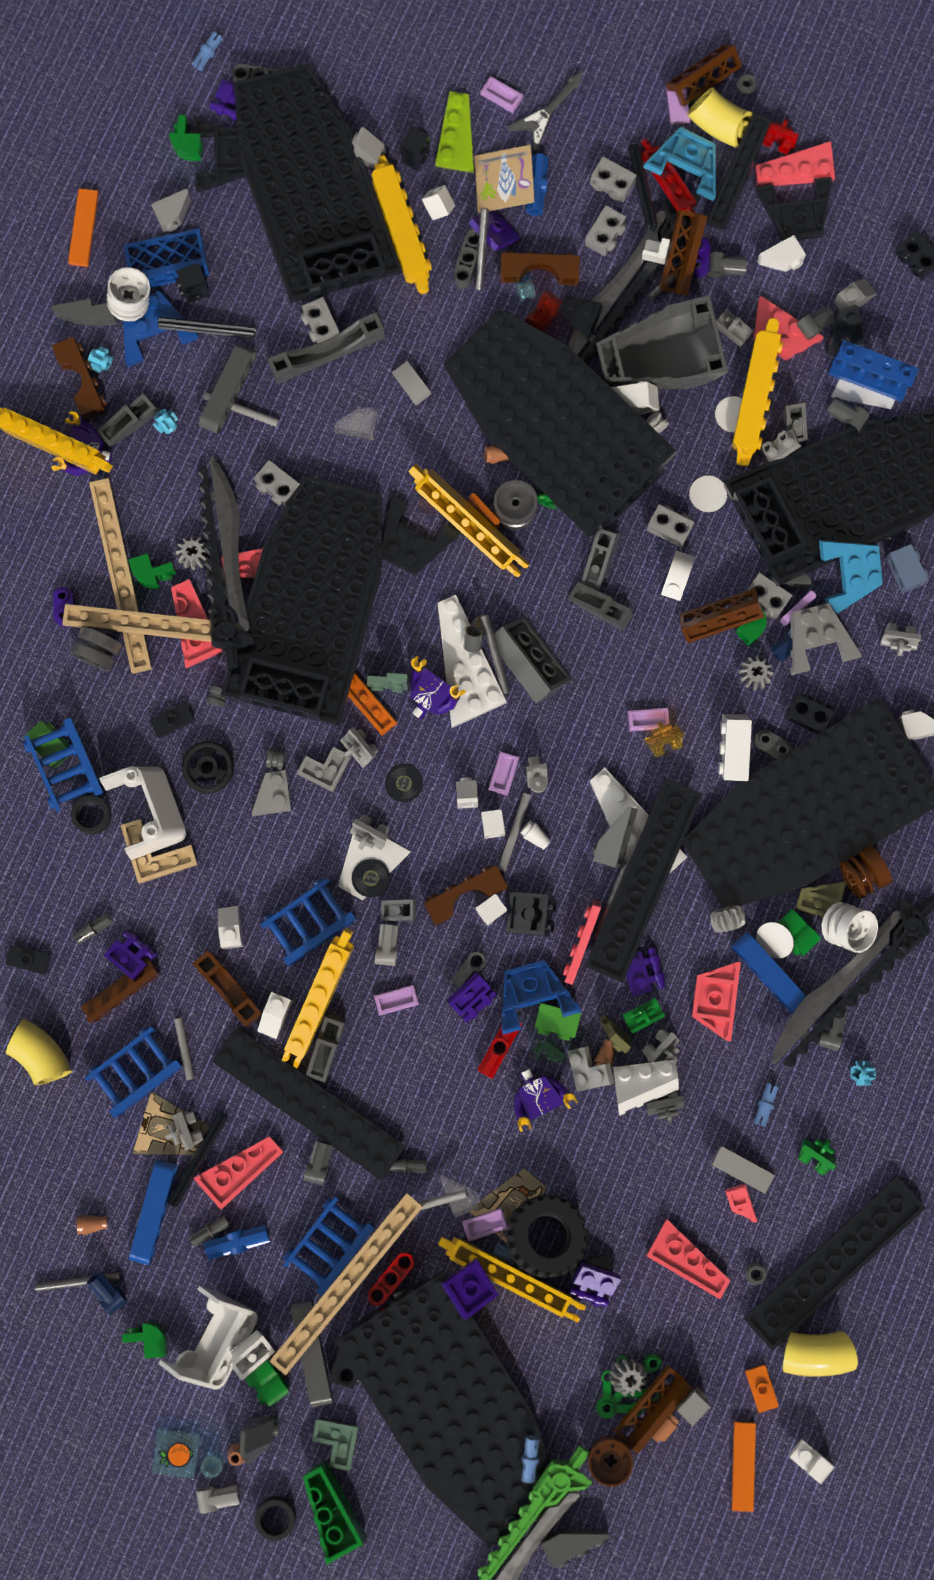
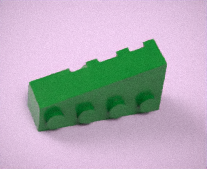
[303,1460,367,1565]

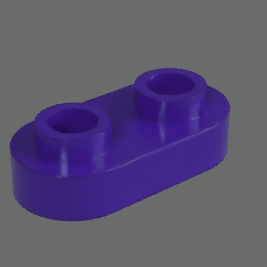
[693,237,711,278]
[53,586,75,627]

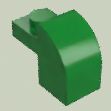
[169,115,203,161]
[129,554,177,589]
[735,600,767,647]
[122,1321,169,1359]

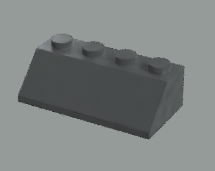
[494,616,572,704]

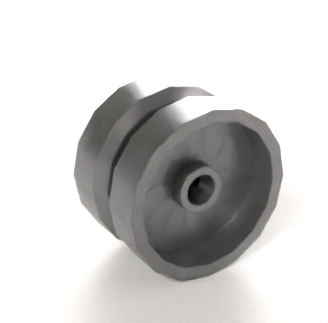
[494,480,538,530]
[69,626,122,671]

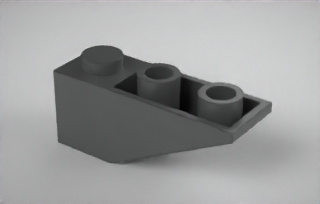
[541,1529,610,1568]

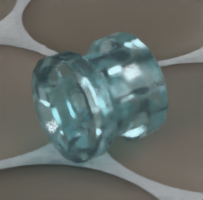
[515,279,536,302]
[201,1453,224,1478]

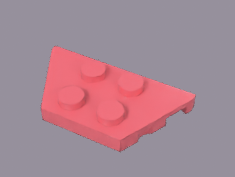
[753,296,823,361]
[691,962,741,1041]

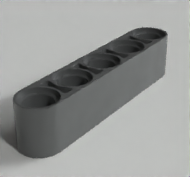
[199,344,256,434]
[291,1299,333,1408]

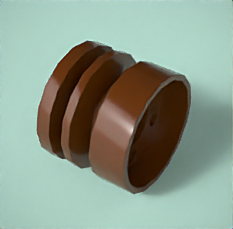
[839,845,892,900]
[588,1435,633,1487]

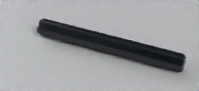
[629,143,658,231]
[158,317,256,338]
[167,1112,227,1208]

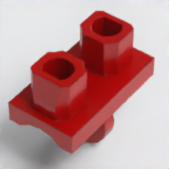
[762,119,799,154]

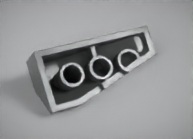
[240,1416,279,1464]

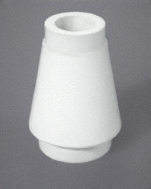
[520,820,551,850]

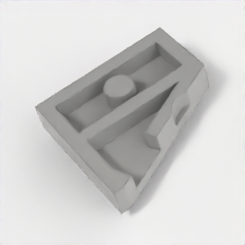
[252,770,292,817]

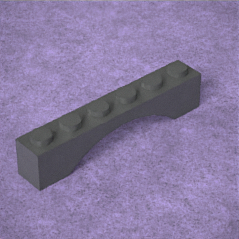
[267,313,385,385]

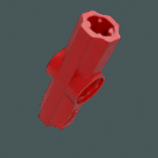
[477,1023,522,1079]

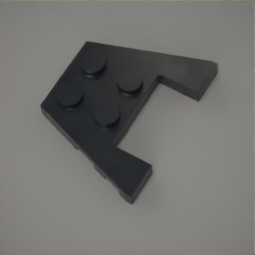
[194,118,245,193]
[756,177,832,241]
[382,496,461,576]

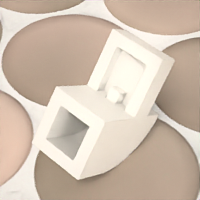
[661,551,695,601]
[789,1439,835,1484]

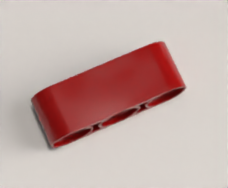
[368,1251,414,1306]

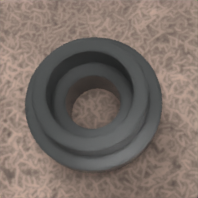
[737,74,756,95]
[745,1263,767,1285]

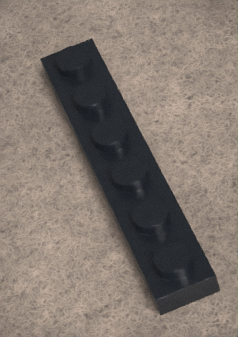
[707,113,772,231]

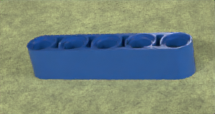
[731,932,806,1014]
[129,1159,177,1266]

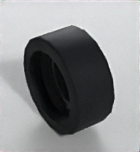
[71,795,112,835]
[255,1496,296,1541]

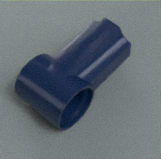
[770,630,793,662]
[87,1271,128,1315]

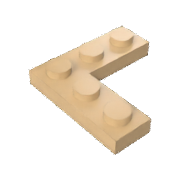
[121,819,198,884]

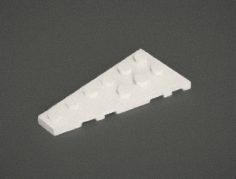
[438,595,506,728]
[590,768,687,874]

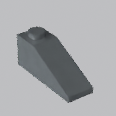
[581,526,622,591]
[593,807,638,868]

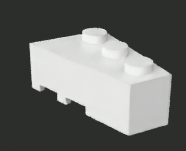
[611,381,659,415]
[718,714,752,781]
[613,1060,679,1116]

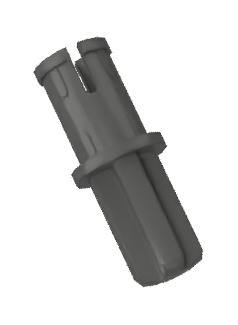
[72,914,113,945]
[389,1157,427,1174]
[189,1215,231,1247]

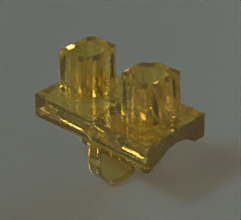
[644,721,684,757]

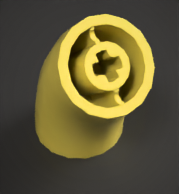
[687,87,753,148]
[6,1018,72,1085]
[783,1331,858,1377]

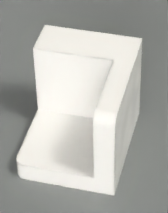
[422,185,455,220]
[642,238,670,265]
[481,810,505,839]
[476,894,507,926]

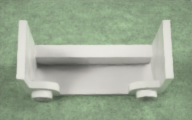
[99,766,186,860]
[158,1286,258,1390]

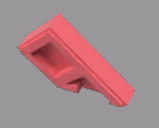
[725,1183,757,1223]

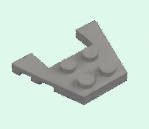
[790,603,862,676]

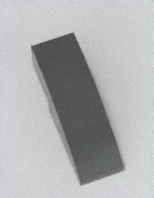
[52,299,117,326]
[97,393,160,447]
[568,582,633,631]
[306,1013,347,1082]

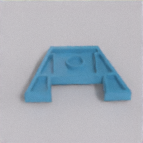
[643,127,716,201]
[819,540,883,614]

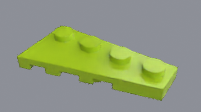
[436,91,474,173]

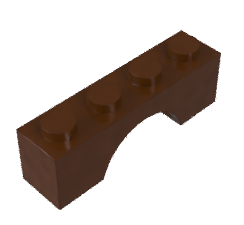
[500,251,580,286]
[51,337,107,421]
[424,865,508,927]
[192,950,263,1027]

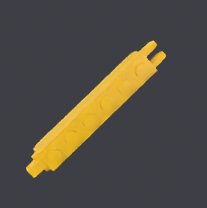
[372,155,432,295]
[732,318,783,467]
[0,407,113,475]
[408,464,529,577]
[281,928,354,1068]
[438,1237,586,1322]

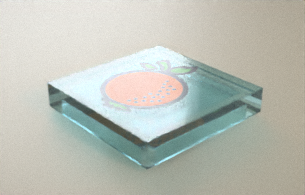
[152,1428,201,1479]

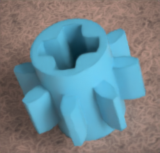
[88,346,113,373]
[153,409,179,434]
[850,1061,876,1086]

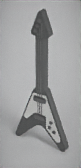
[508,72,583,152]

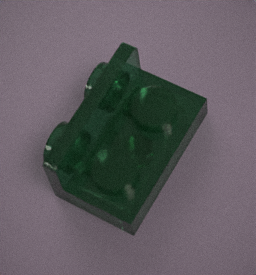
[532,1040,566,1063]

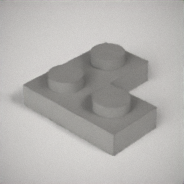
[297,747,351,792]
[568,1046,614,1092]

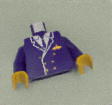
[51,412,113,476]
[410,656,466,719]
[514,1068,578,1132]

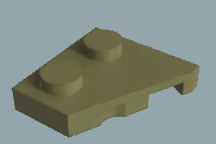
[795,882,846,917]
[599,1014,634,1054]

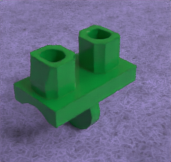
[622,998,665,1034]
[798,1138,837,1176]

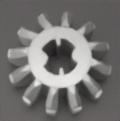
[176,535,208,570]
[738,656,774,690]
[710,905,746,933]
[610,1358,647,1397]

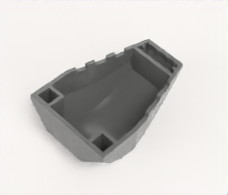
[596,295,728,389]

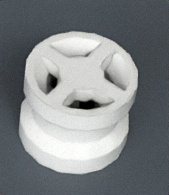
[645,411,669,433]

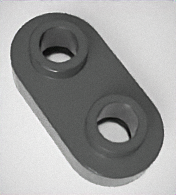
[754,730,792,760]

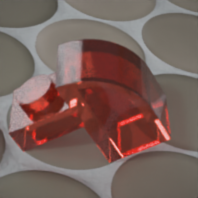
[525,290,562,333]

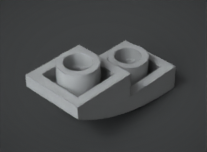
[392,361,431,405]

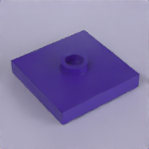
[469,210,520,251]
[441,1258,499,1320]

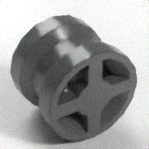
[206,686,226,708]
[266,748,286,770]

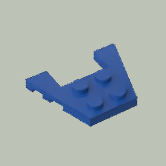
[123,291,199,367]
[502,960,581,1035]

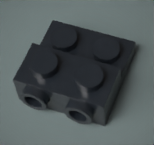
[506,892,557,937]

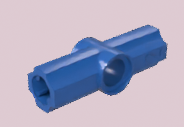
[526,153,549,216]
[204,1224,270,1260]

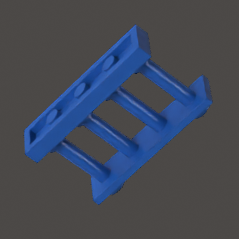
[828,340,919,402]
[22,717,103,812]
[260,878,357,967]
[85,1026,184,1118]
[283,1196,376,1296]

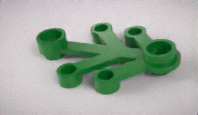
[596,1353,661,1419]

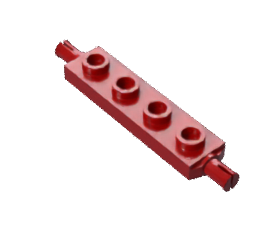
[641,138,697,219]

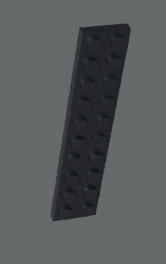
[585,778,703,983]
[212,1027,406,1181]
[743,1176,926,1351]

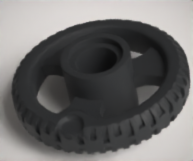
[182,741,235,794]

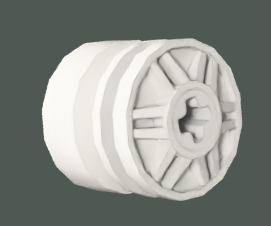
[107,267,150,321]
[822,902,878,953]

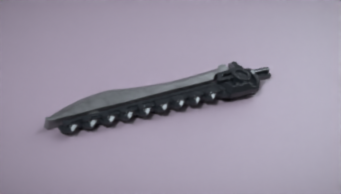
[569,192,701,364]
[197,457,255,669]
[770,896,934,1067]

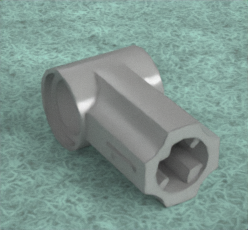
[375,924,398,966]
[196,1484,240,1514]

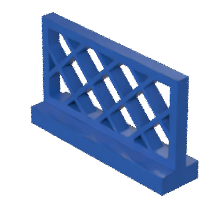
[123,229,210,288]

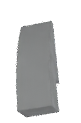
[710,1146,775,1194]

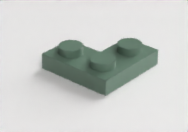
[367,673,408,693]
[312,1418,358,1471]

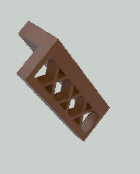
[665,44,742,106]
[659,209,707,296]
[679,588,764,643]
[81,958,161,1024]
[613,1364,693,1454]

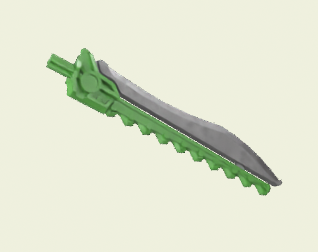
[478,1445,592,1580]

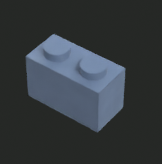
[886,544,928,594]

